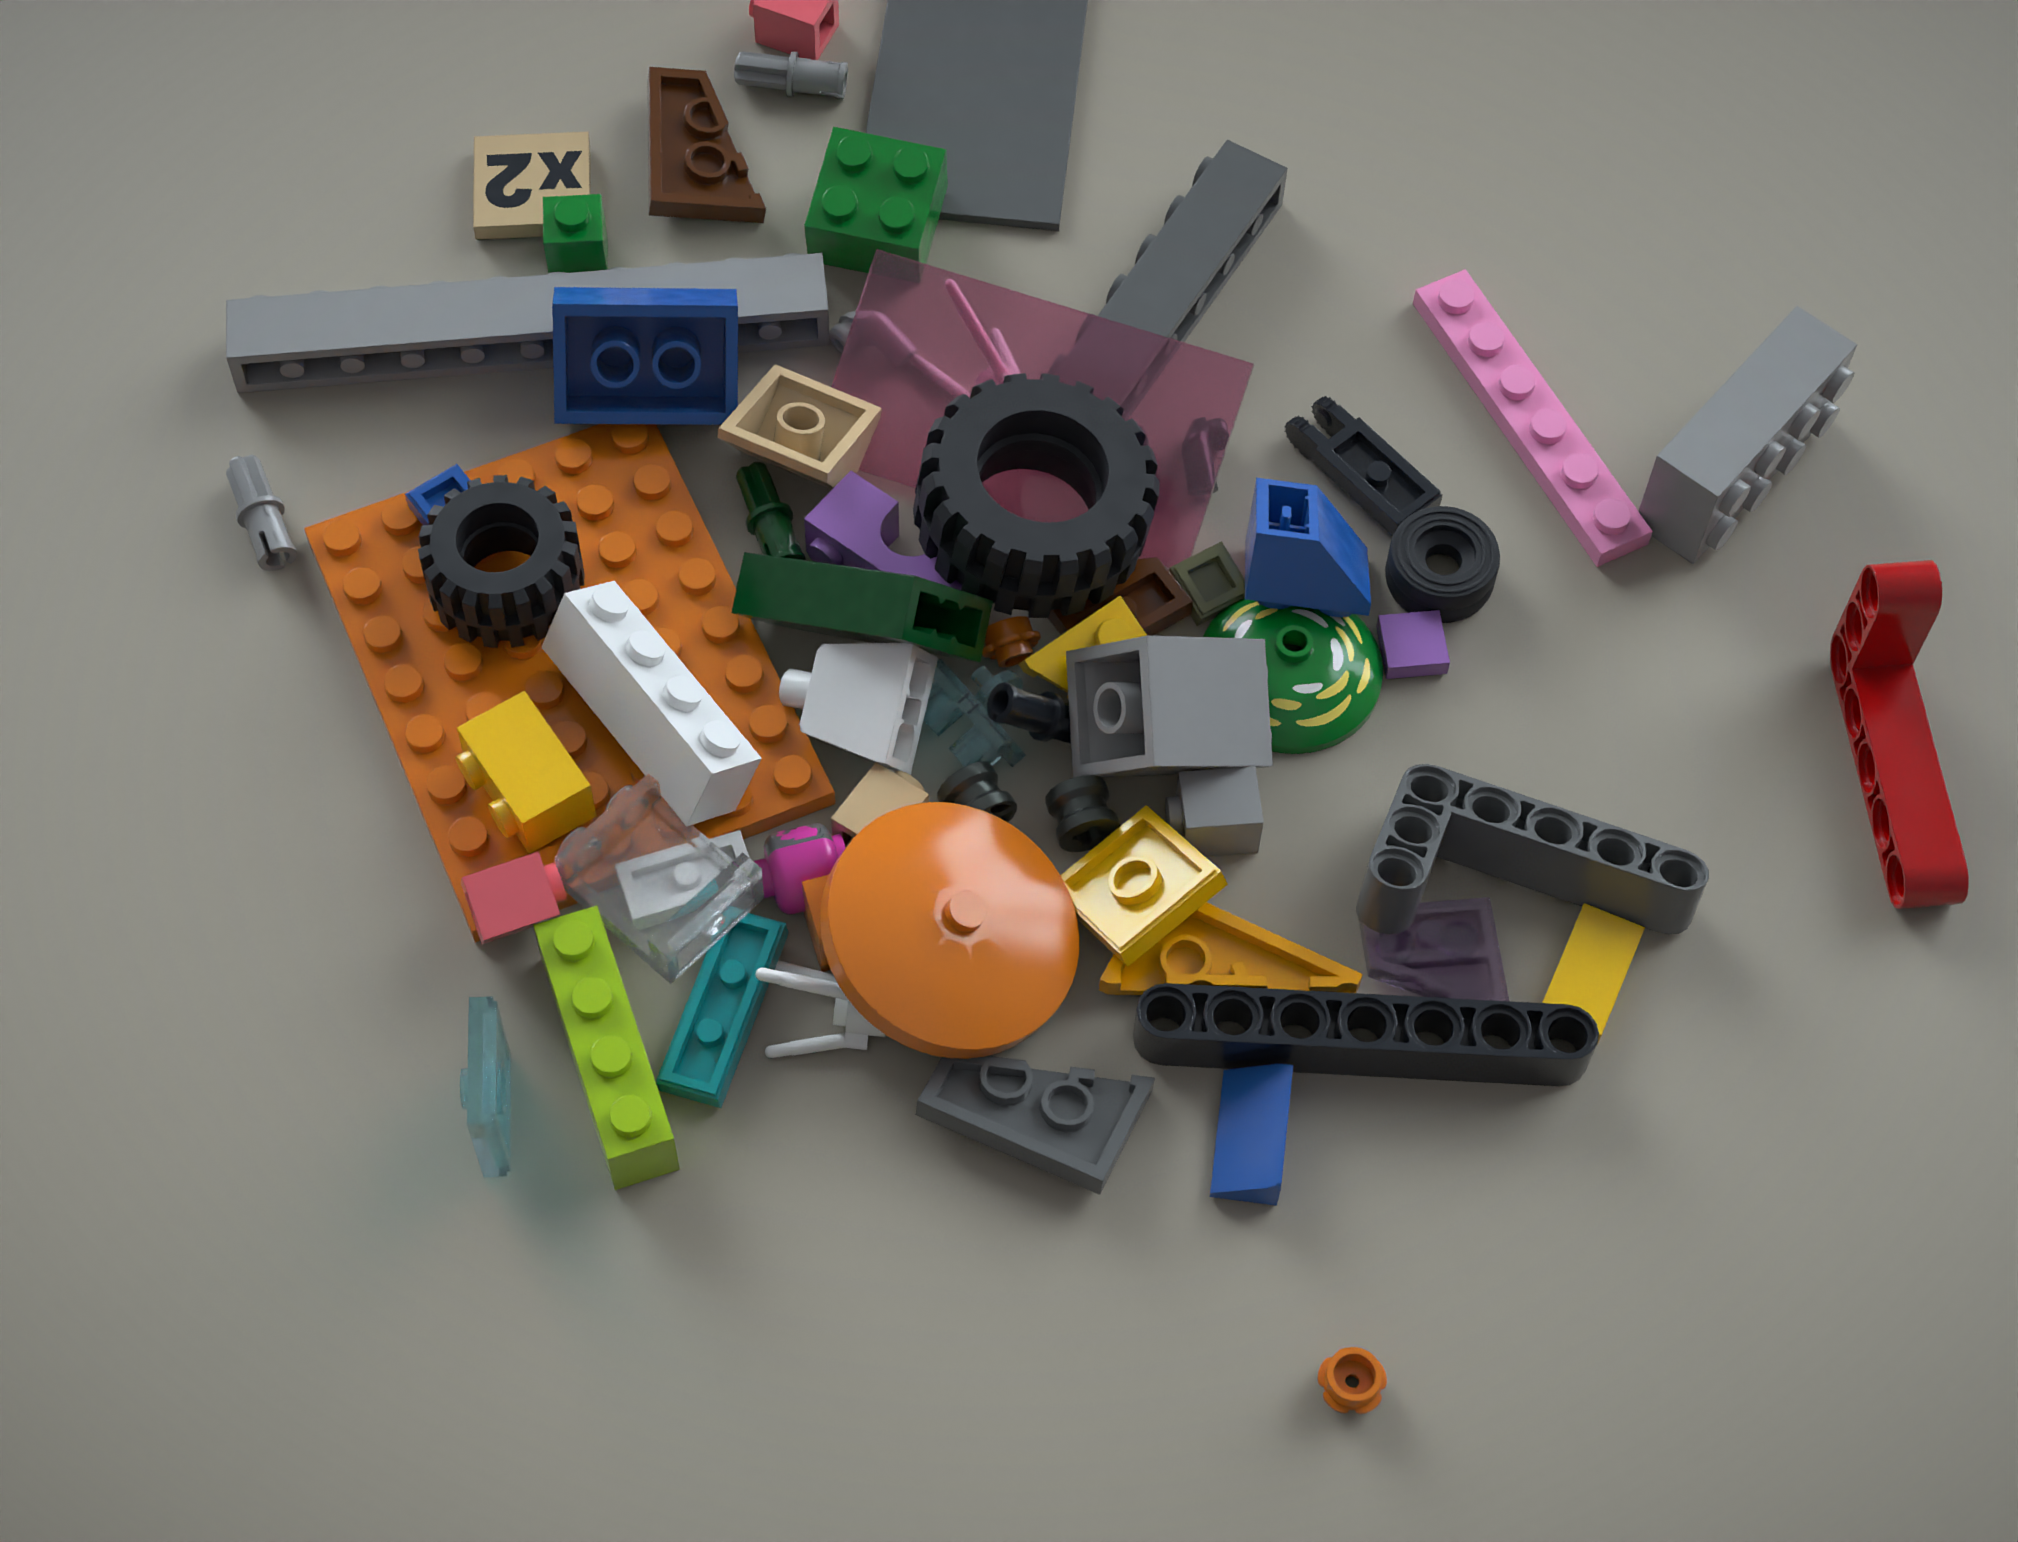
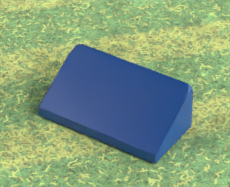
[1210,1064,1293,1206]

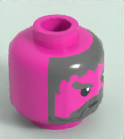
[753,823,845,915]

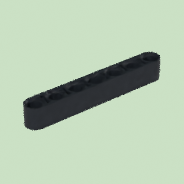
[1133,983,1599,1087]

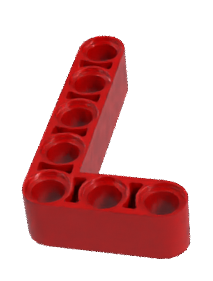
[1830,560,1969,909]

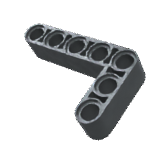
[1356,764,1709,935]

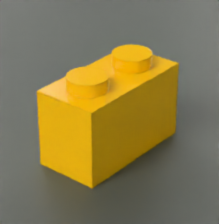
[455,690,597,854]

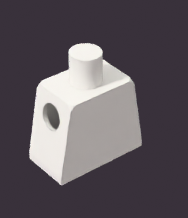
[779,643,938,775]

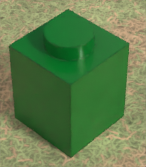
[543,194,608,274]

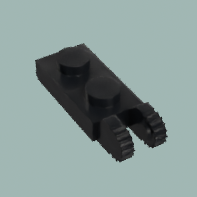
[1284,396,1443,536]

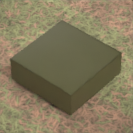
[1168,541,1245,626]

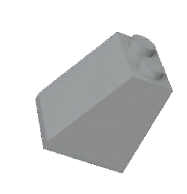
[1066,636,1273,778]

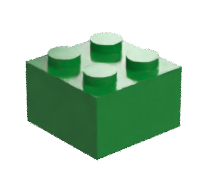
[804,126,948,284]

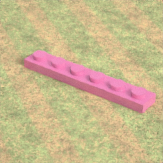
[1413,269,1653,567]

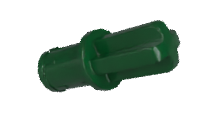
[736,462,806,560]

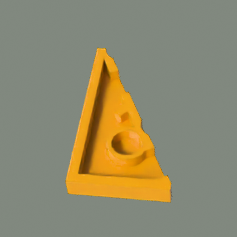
[1099,902,1363,995]

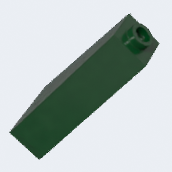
[731,552,993,663]

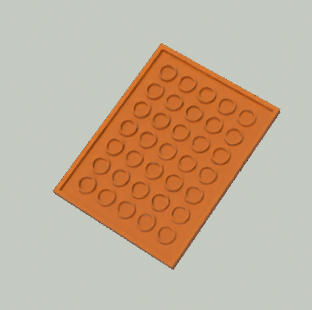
[304,424,835,943]

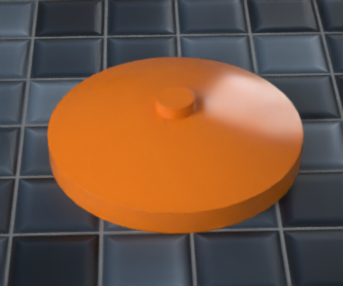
[820,802,1079,1059]

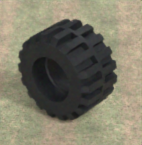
[418,475,585,648]

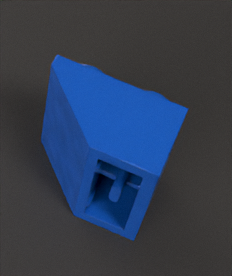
[1245,477,1371,617]

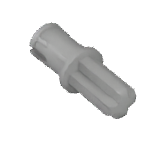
[734,51,848,99]
[226,455,297,571]

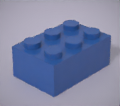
[552,287,738,425]

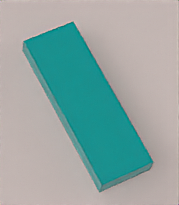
[655,907,789,1108]

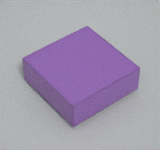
[1376,610,1450,679]

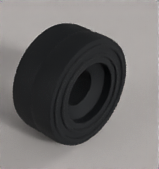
[1385,506,1500,623]

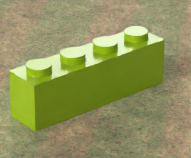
[533,905,680,1190]

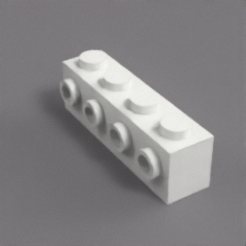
[542,581,762,827]

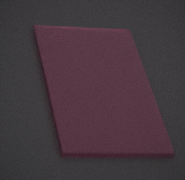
[831,249,1254,568]

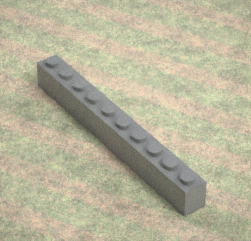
[226,253,830,393]

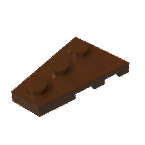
[647,67,766,223]

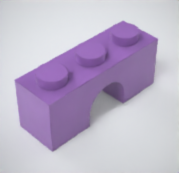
[804,470,962,590]

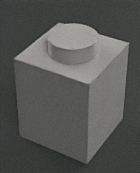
[1165,766,1264,857]

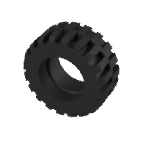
[913,373,1160,618]

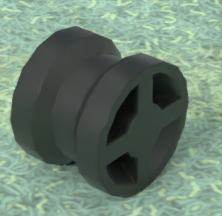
[937,761,1017,822]
[1045,775,1120,852]

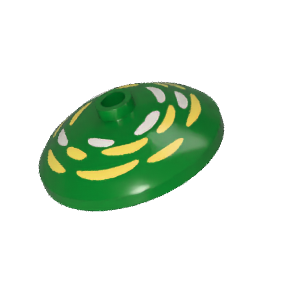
[1203,598,1383,754]

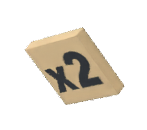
[473,131,591,240]

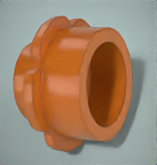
[982,616,1041,667]
[1317,1347,1387,1414]

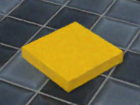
[1061,805,1228,967]

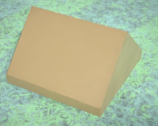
[718,364,882,489]

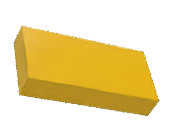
[1542,903,1645,1045]

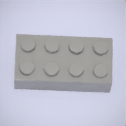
[1638,306,1857,564]

